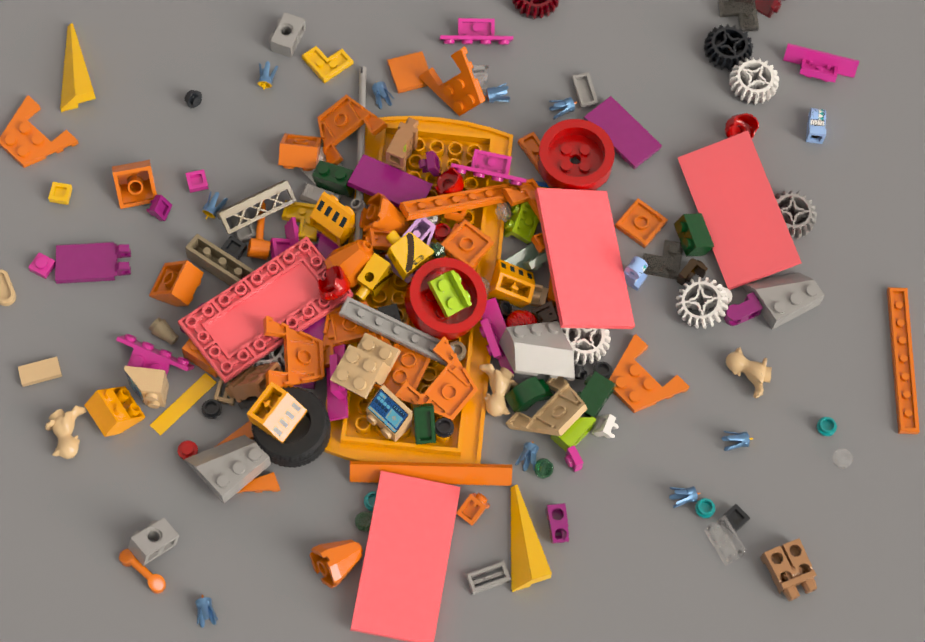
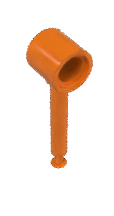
[247,199,270,260]

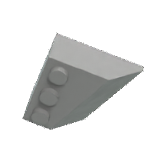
[743,273,825,330]
[499,321,575,381]
[184,435,271,503]

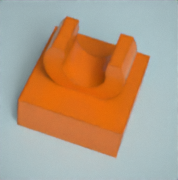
[444,210,467,224]

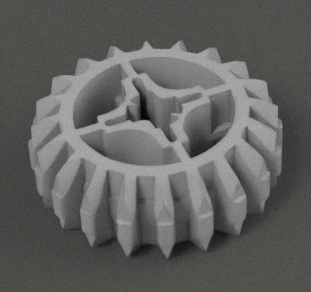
[775,190,817,239]

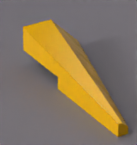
[60,23,96,112]
[510,485,552,592]

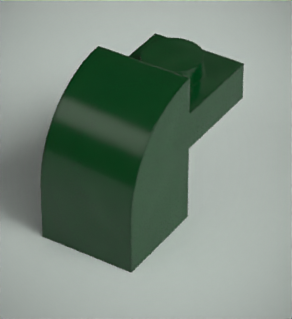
[505,377,553,413]

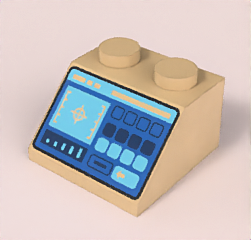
[124,366,169,409]
[366,385,413,442]

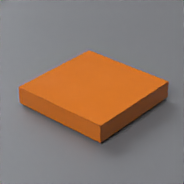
[387,51,429,93]
[615,198,668,248]
[439,219,494,267]

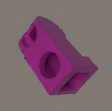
[724,292,763,326]
[545,503,569,544]

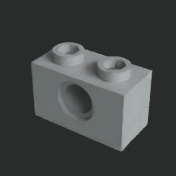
[269,12,306,58]
[128,517,179,566]

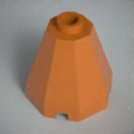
[359,193,409,236]
[324,239,374,288]
[309,539,363,588]

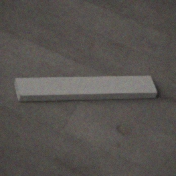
[339,296,455,366]

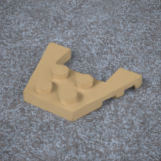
[506,376,588,436]

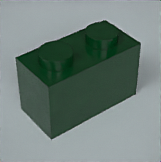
[312,160,354,197]
[674,213,714,257]
[577,371,616,419]

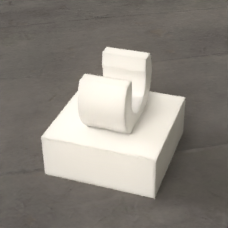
[592,414,619,438]

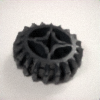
[704,24,753,71]

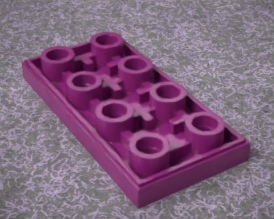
[583,96,662,169]
[347,154,433,208]

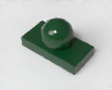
[413,403,436,444]

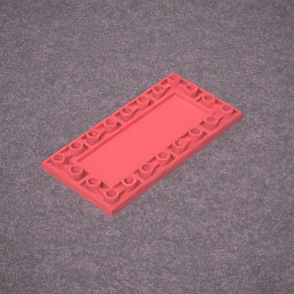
[678,131,802,290]
[535,188,635,329]
[178,236,354,384]
[350,471,461,642]

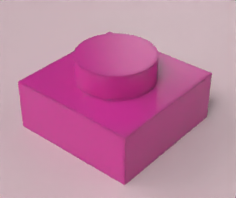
[185,169,209,193]
[28,252,56,279]
[565,445,584,472]

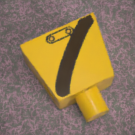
[386,230,434,280]
[354,253,394,301]

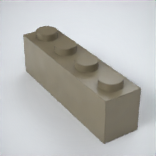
[185,234,254,286]

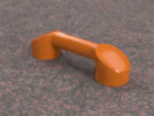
[119,549,166,594]

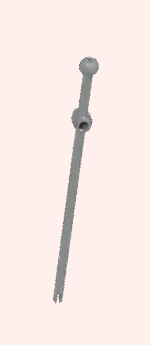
[350,66,368,241]

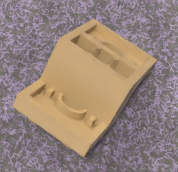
[330,332,401,399]

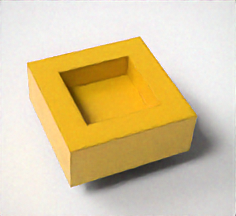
[48,182,73,205]

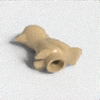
[726,347,772,399]
[479,363,518,417]
[45,405,86,459]

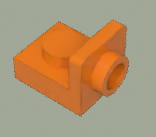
[362,228,392,250]
[456,493,490,526]

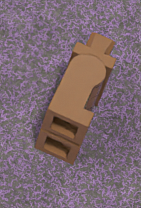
[386,117,419,172]
[225,362,283,402]
[760,538,817,601]

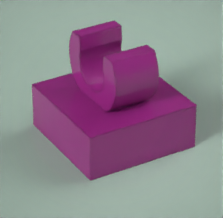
[419,151,441,177]
[146,195,172,221]

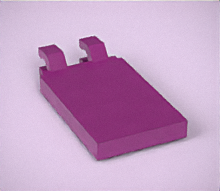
[55,242,131,284]

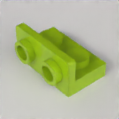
[503,202,539,244]
[427,270,472,318]

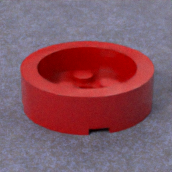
[537,119,615,191]
[404,257,487,340]

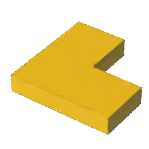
[302,46,353,83]
[282,200,317,242]

